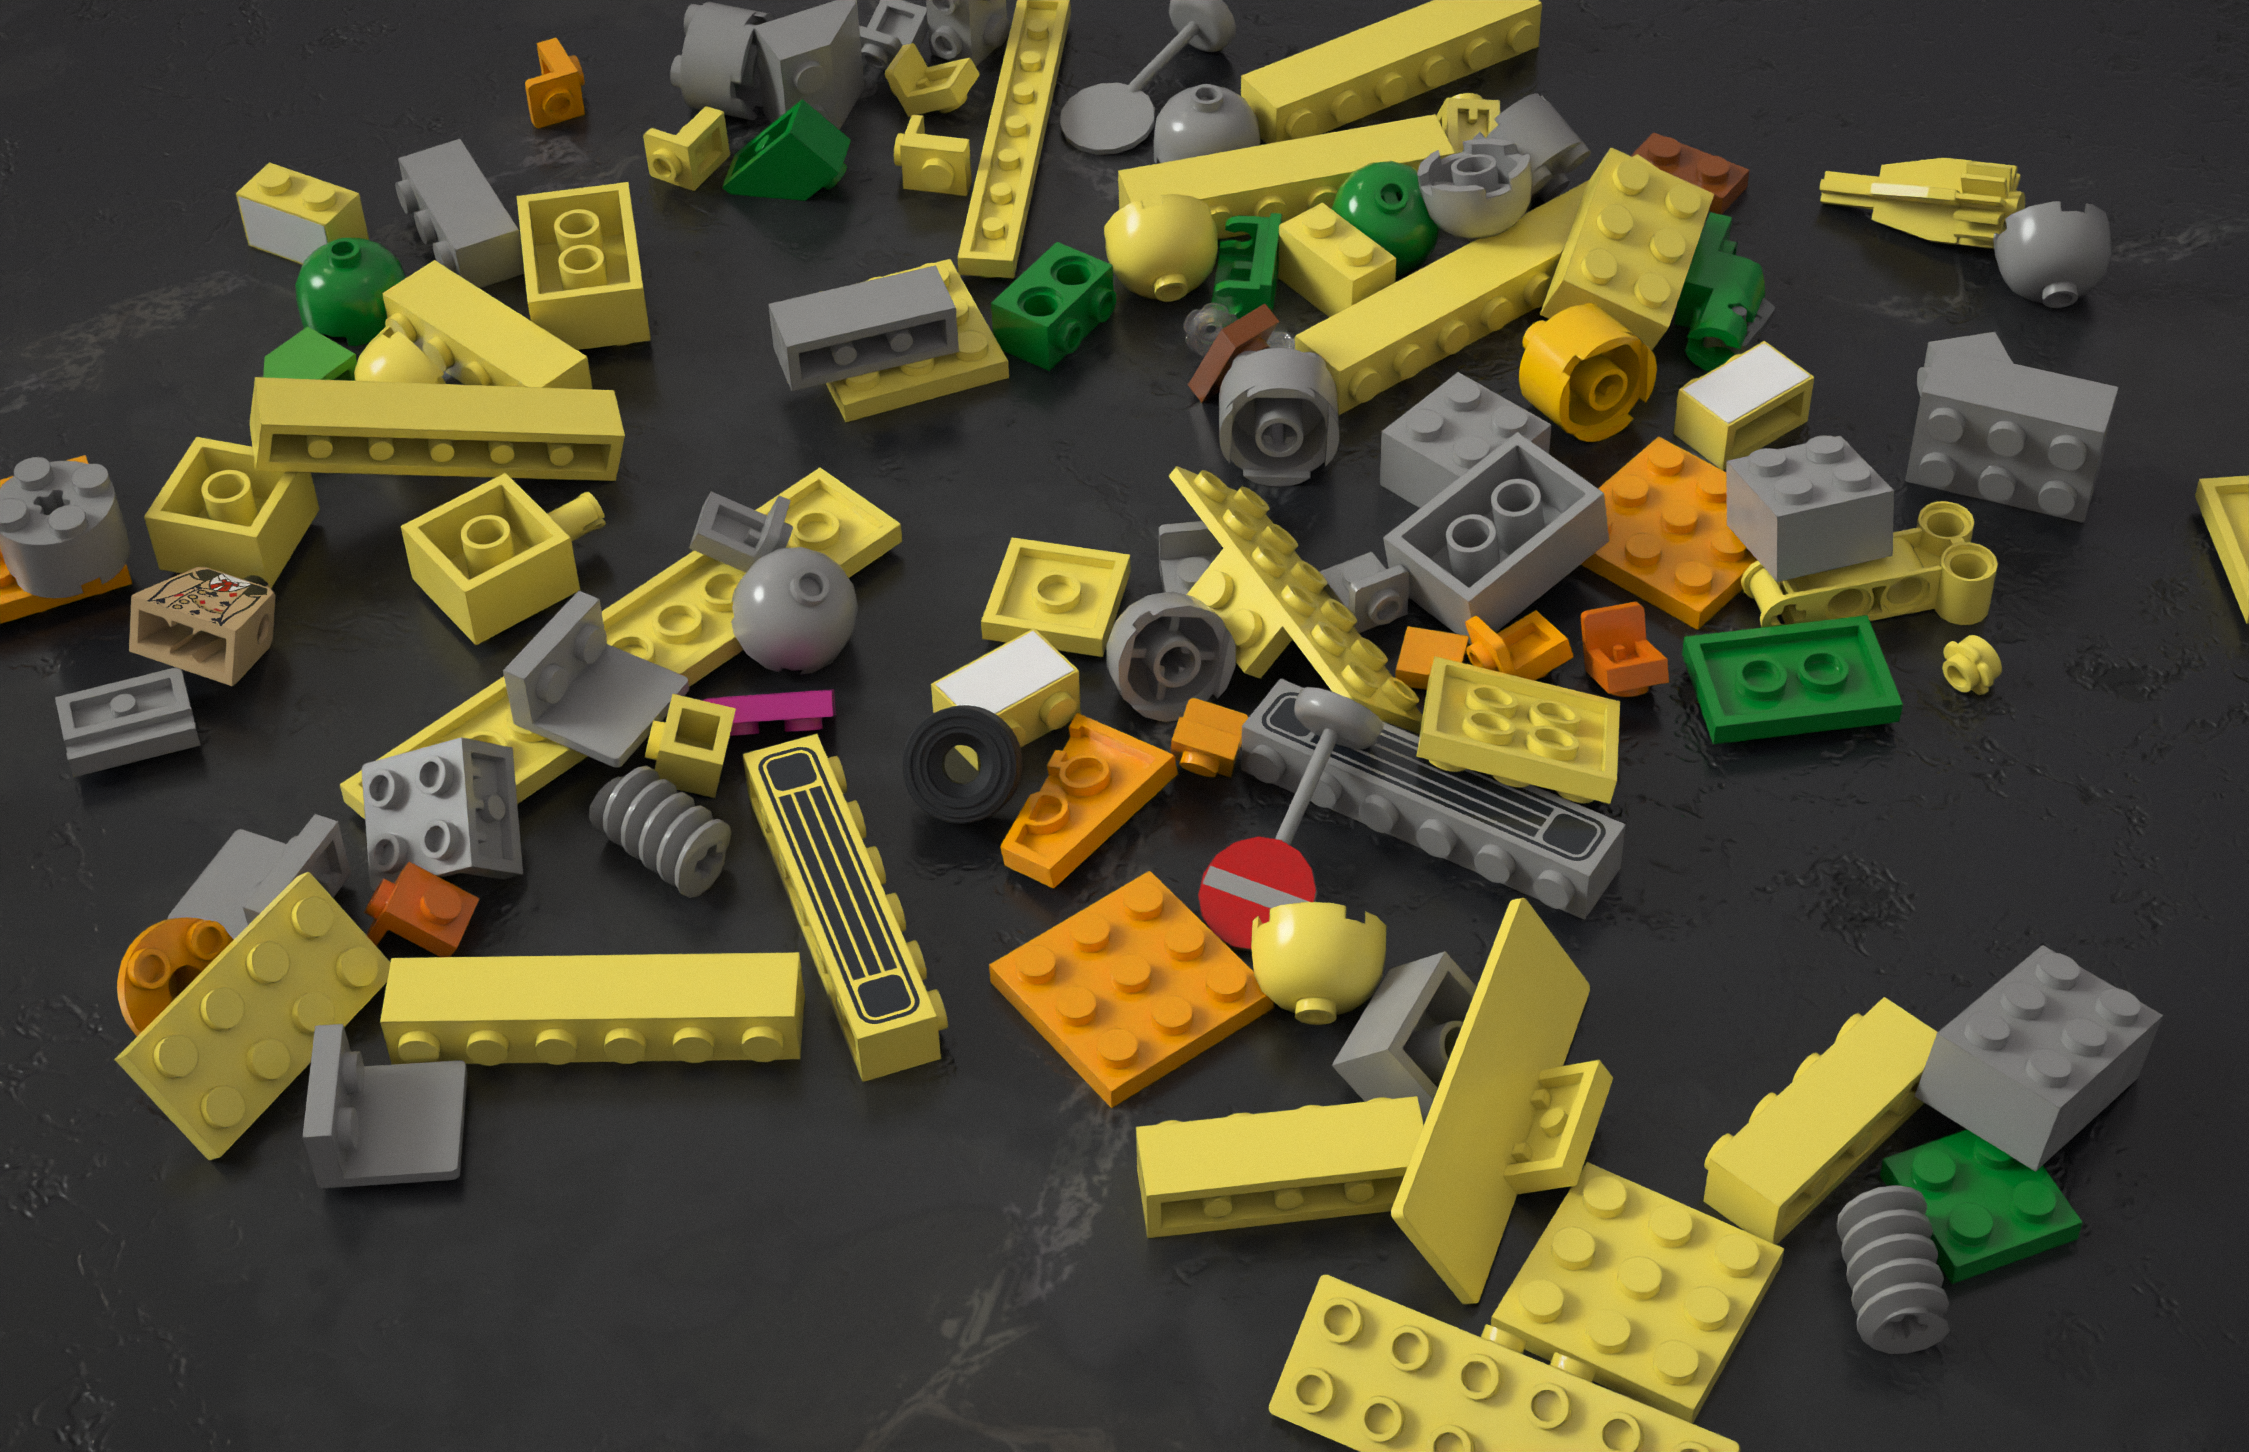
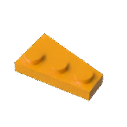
[1000,713,1178,889]

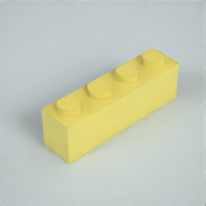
[382,260,593,389]
[1703,997,1938,1245]
[1136,1096,1424,1238]

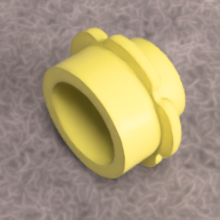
[1942,635,2002,695]

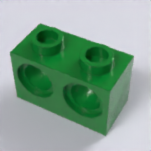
[991,242,1116,371]

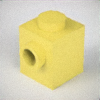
[645,694,736,798]

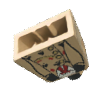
[129,567,276,686]

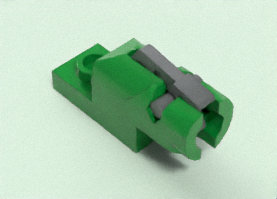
[1675,212,1775,371]

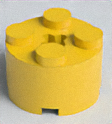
[1519,303,1657,442]

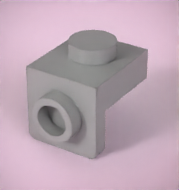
[859,0,928,70]
[689,491,793,573]

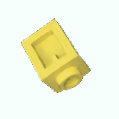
[1436,93,1500,153]
[643,106,730,191]

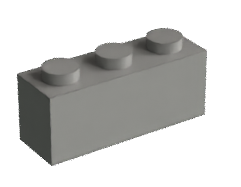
[395,139,525,288]
[768,265,959,391]

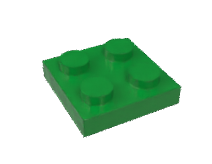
[1880,1129,2083,1284]

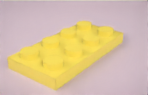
[114,872,391,1160]

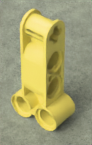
[1741,501,1998,628]

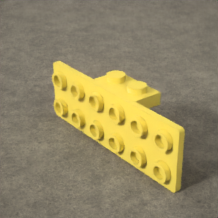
[1169,466,1423,734]
[1391,898,1613,1305]
[1269,1275,1741,1452]

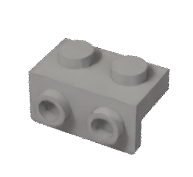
[926,0,1010,67]

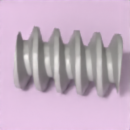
[589,766,731,898]
[1837,1185,1950,1354]

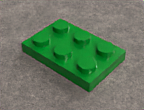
[1682,615,1903,744]

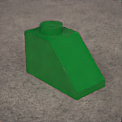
[722,99,851,201]

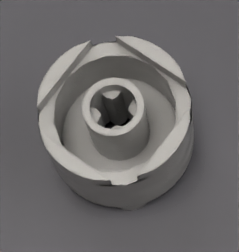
[670,2,776,120]
[1462,93,1591,214]
[1219,348,1339,487]
[0,457,130,598]

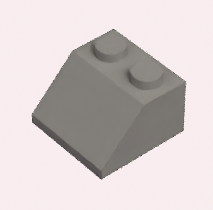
[754,0,865,130]
[1332,952,1477,1125]

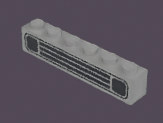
[1241,679,1626,920]

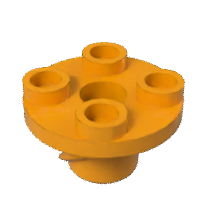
[117,917,234,1036]

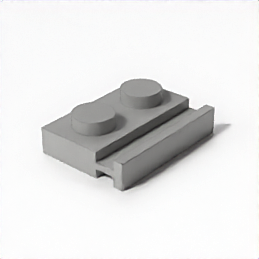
[55,667,200,777]

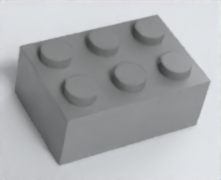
[1905,347,2118,523]
[1383,432,1609,645]
[1914,945,2163,1172]

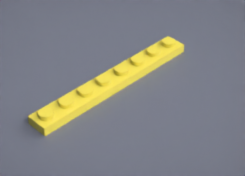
[957,0,1071,278]

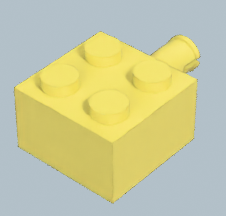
[144,437,320,588]
[401,473,606,645]

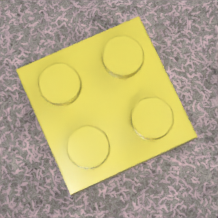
[981,537,1131,657]

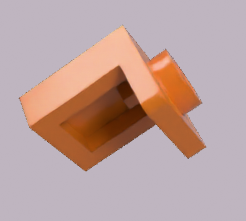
[1581,602,1669,697]
[364,861,479,957]

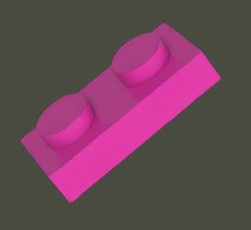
[704,689,836,736]

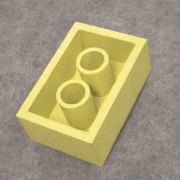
[1540,148,1714,351]
[517,182,651,350]

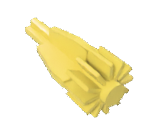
[1819,158,2025,249]

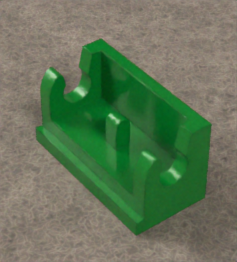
[1209,213,1282,327]

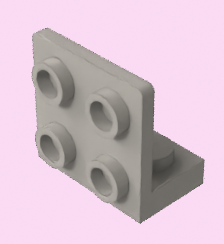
[503,591,689,768]
[362,737,523,891]
[168,814,351,939]
[302,1024,468,1189]

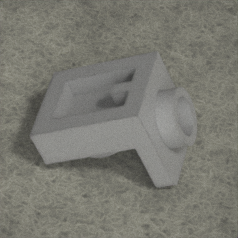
[1159,521,1221,595]
[1319,552,1409,633]

